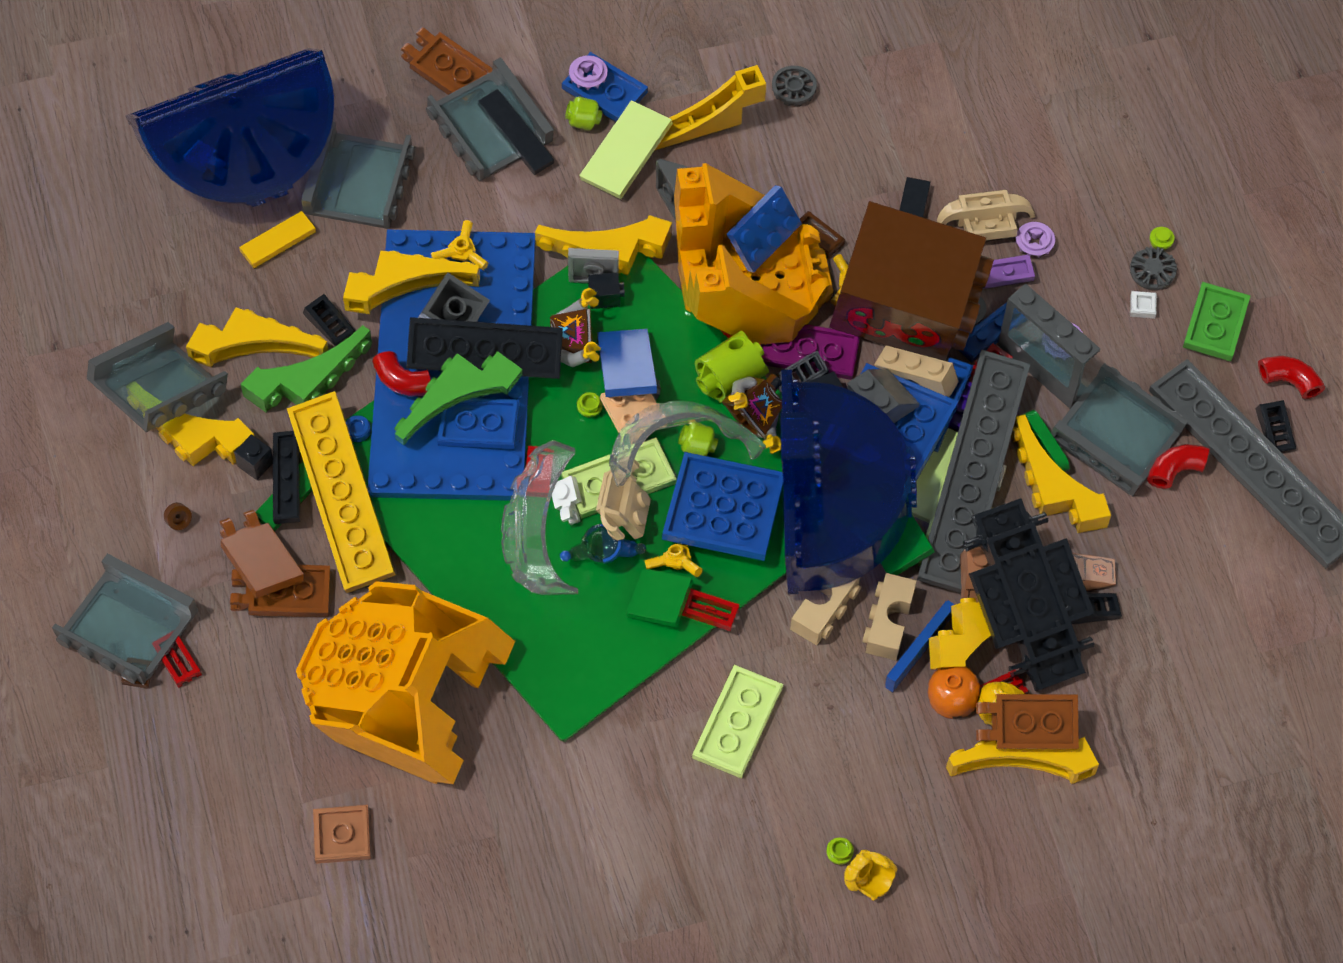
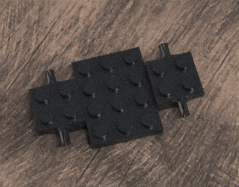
[963,498,1094,691]

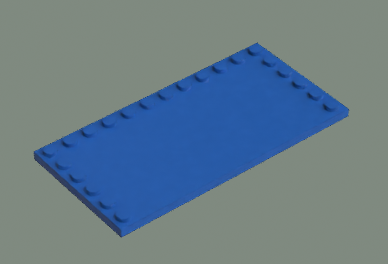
[368,229,535,501]

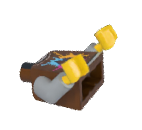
[550,288,601,367]
[722,374,783,454]

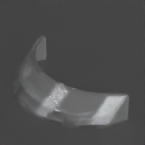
[609,401,766,487]
[501,441,578,595]

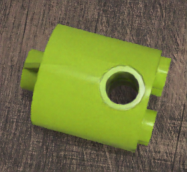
[695,330,769,402]

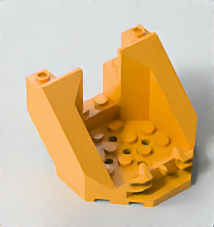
[674,163,833,344]
[296,581,515,784]

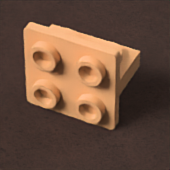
[600,393,666,446]

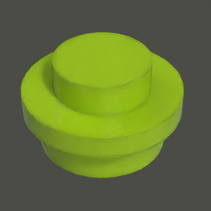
[1149,227,1175,250]
[577,392,602,417]
[826,837,854,865]

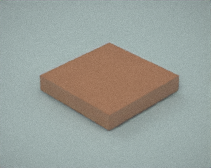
[313,805,371,864]

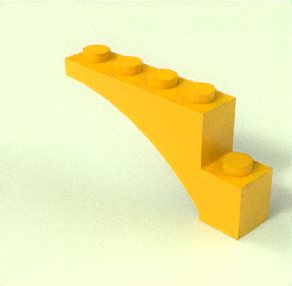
[654,65,766,151]
[535,215,672,275]
[343,251,480,314]
[186,307,328,368]
[126,383,255,466]
[1011,414,1111,533]
[929,598,991,670]
[946,737,1099,784]

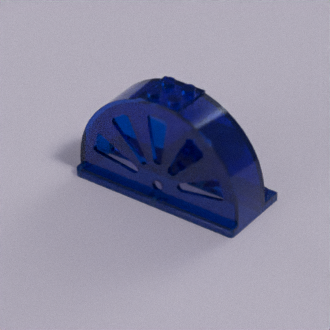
[125,48,334,207]
[780,369,917,595]

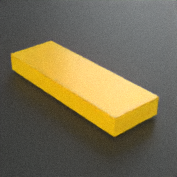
[239,211,316,269]

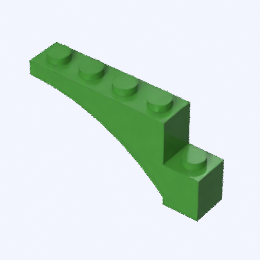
[241,325,372,413]
[394,351,522,445]

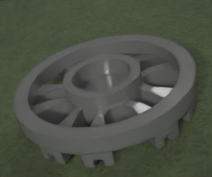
[772,65,817,106]
[1130,246,1177,290]

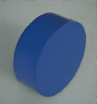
[346,415,371,442]

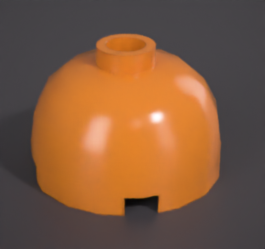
[928,667,981,719]

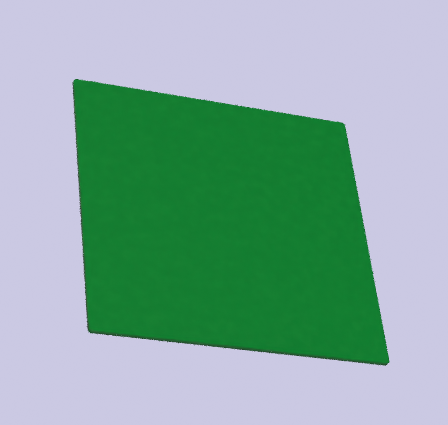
[346,252,882,742]

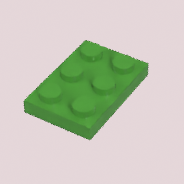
[1183,282,1250,361]

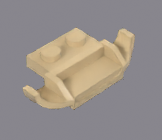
[937,190,1035,240]
[596,456,651,540]

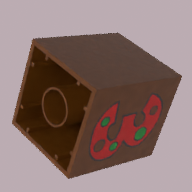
[829,201,994,361]

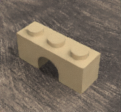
[874,346,959,398]
[790,559,861,645]
[863,573,917,661]

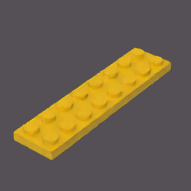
[287,391,396,593]

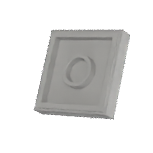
[568,248,619,283]

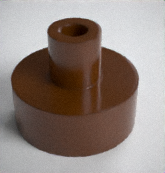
[164,502,192,530]

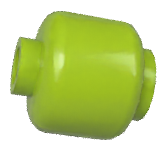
[565,97,602,131]
[678,421,718,456]

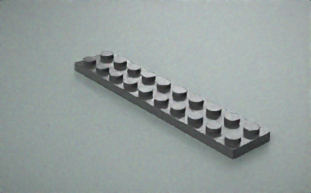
[917,350,1030,593]
[1149,359,1343,569]

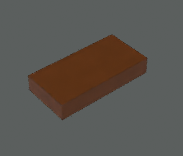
[800,211,845,259]

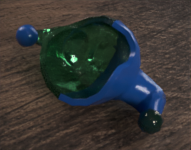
[560,524,646,564]

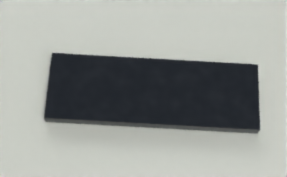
[406,317,563,379]

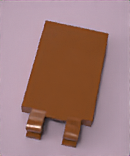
[401,27,492,107]
[220,510,304,598]
[230,565,330,617]
[976,694,1079,749]

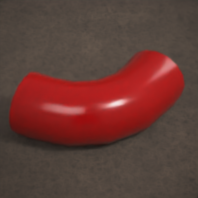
[372,351,431,397]
[1258,355,1325,399]
[1147,444,1210,489]

